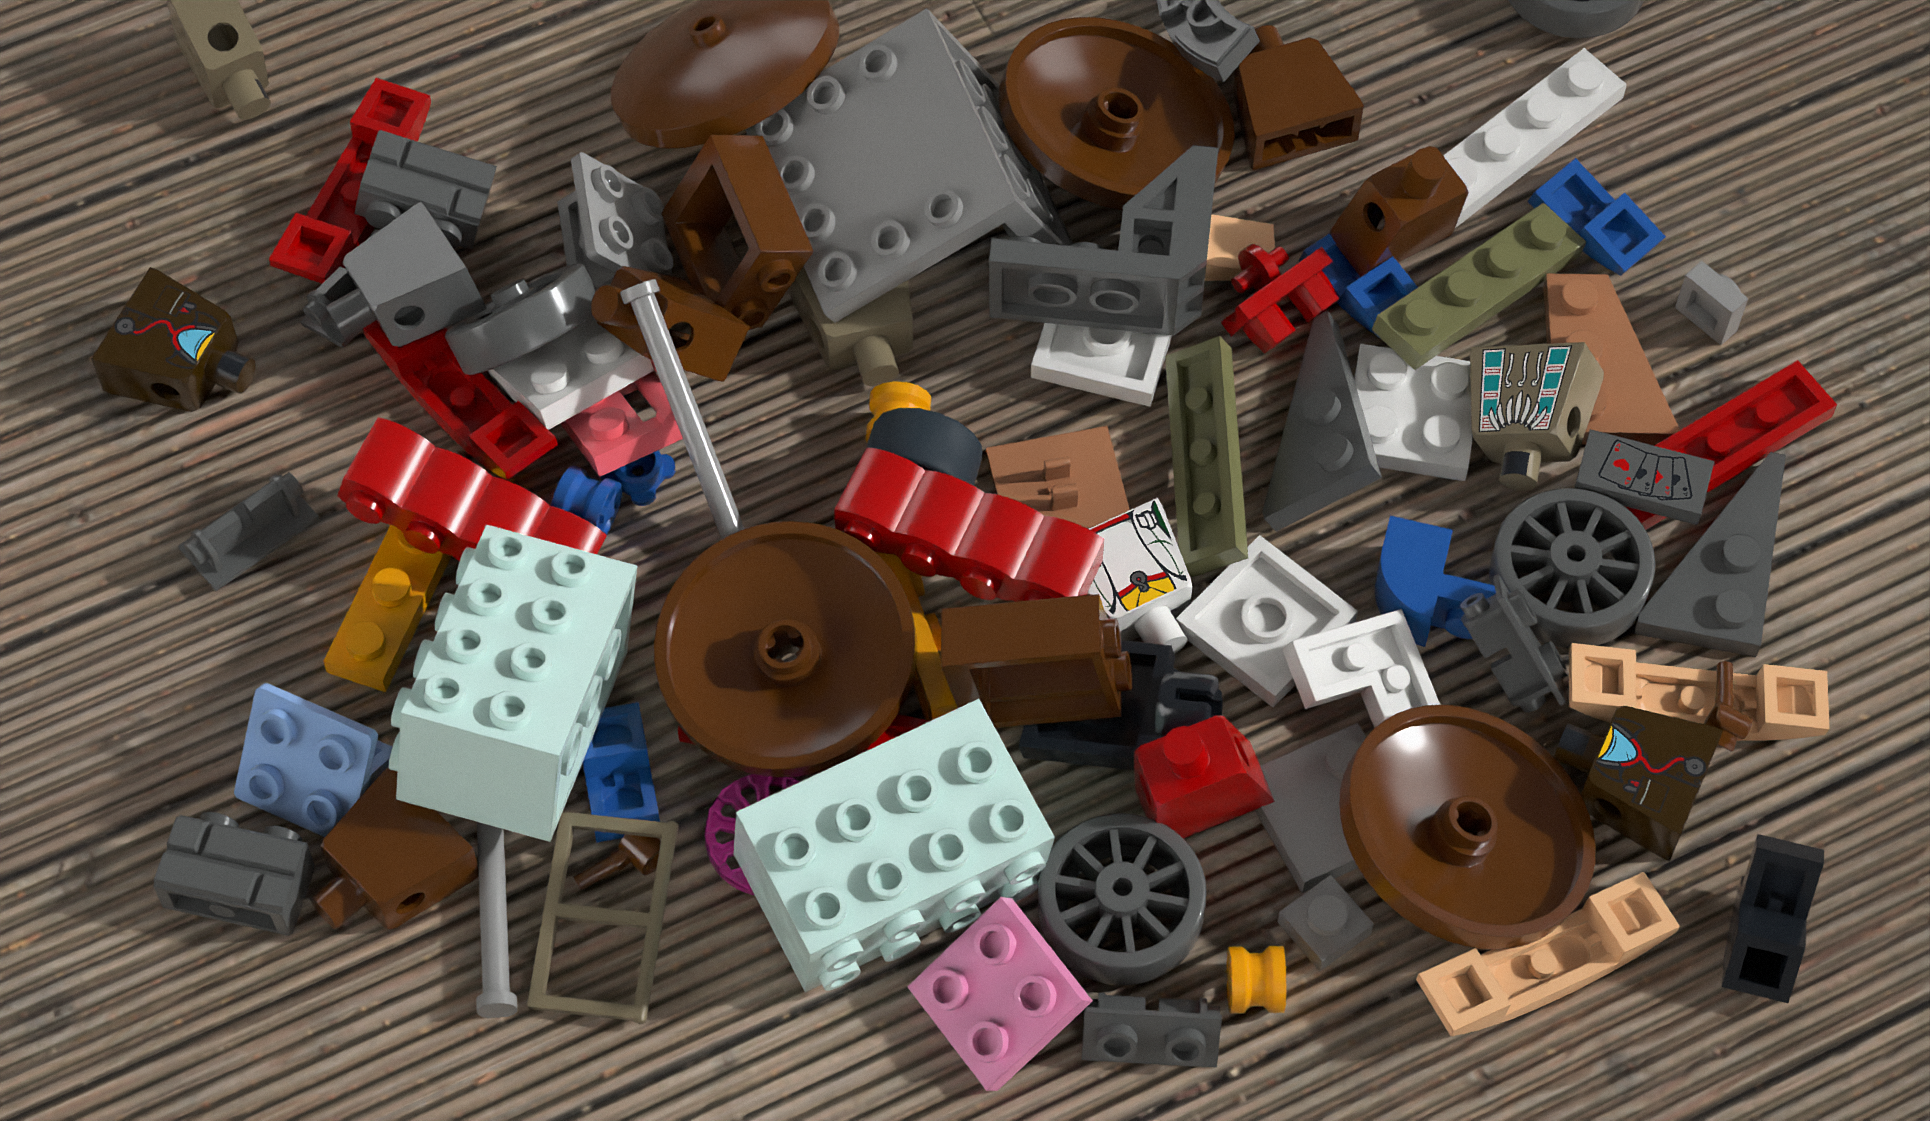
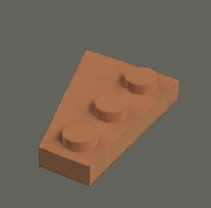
[1543,273,1680,446]

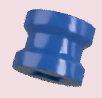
[551,465,622,535]

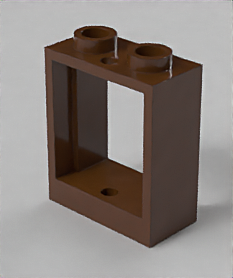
[661,135,814,330]
[941,594,1132,728]

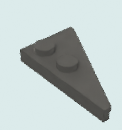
[1262,311,1382,532]
[1634,452,1786,657]

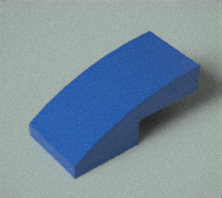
[1527,158,1666,276]
[1299,234,1418,339]
[583,702,660,843]

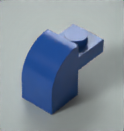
[1375,515,1496,647]

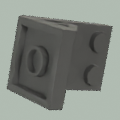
[989,145,1218,336]

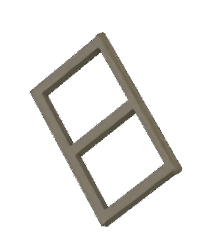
[527,812,679,1024]

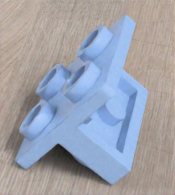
[234,683,392,837]

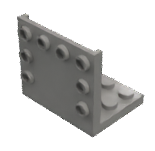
[745,8,1073,323]

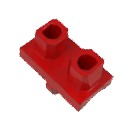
[1221,244,1339,354]

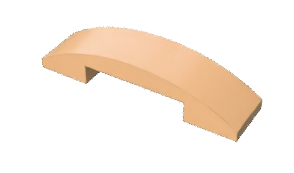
[1569,643,1830,741]
[1416,872,1680,1036]

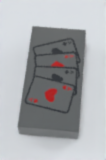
[1574,429,1714,525]

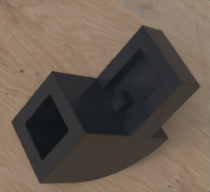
[1721,834,1824,1003]

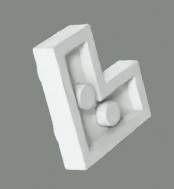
[1282,609,1440,728]

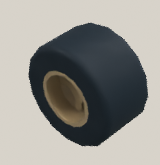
[866,408,982,486]

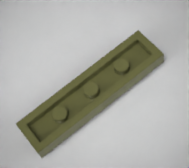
[1372,203,1586,370]
[1165,336,1248,577]

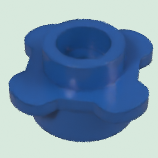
[601,450,676,506]

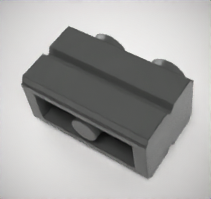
[354,130,497,250]
[153,812,315,936]

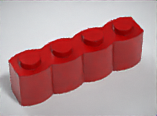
[337,417,607,562]
[834,448,1104,602]

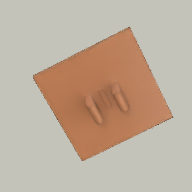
[986,426,1130,529]

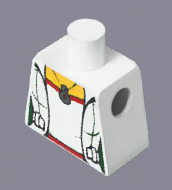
[1087,498,1192,654]

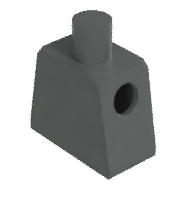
[325,201,487,347]

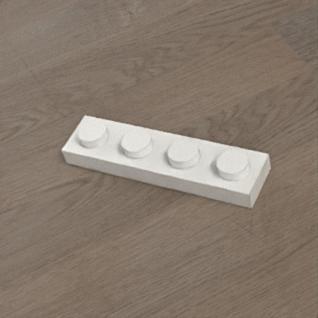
[1443,48,1627,228]

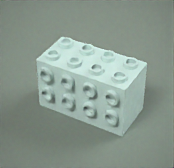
[389,525,637,842]
[733,699,1055,992]

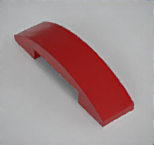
[269,78,431,284]
[362,321,558,480]

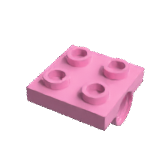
[907,897,1093,1091]

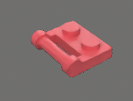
[560,360,683,477]

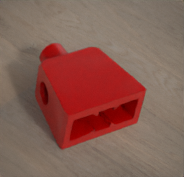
[1134,715,1275,839]

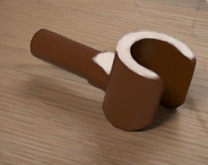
[1704,661,1753,752]
[573,834,661,891]

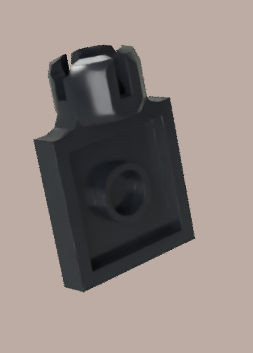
[1019,640,1223,770]

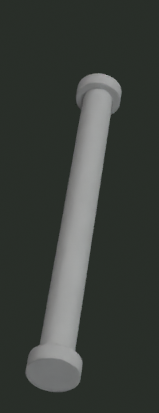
[620,279,745,539]
[476,822,517,1018]

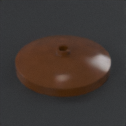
[611,0,839,149]
[998,17,1235,211]
[654,521,918,777]
[1339,705,1596,950]

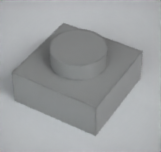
[1675,261,1748,345]
[1278,875,1374,971]

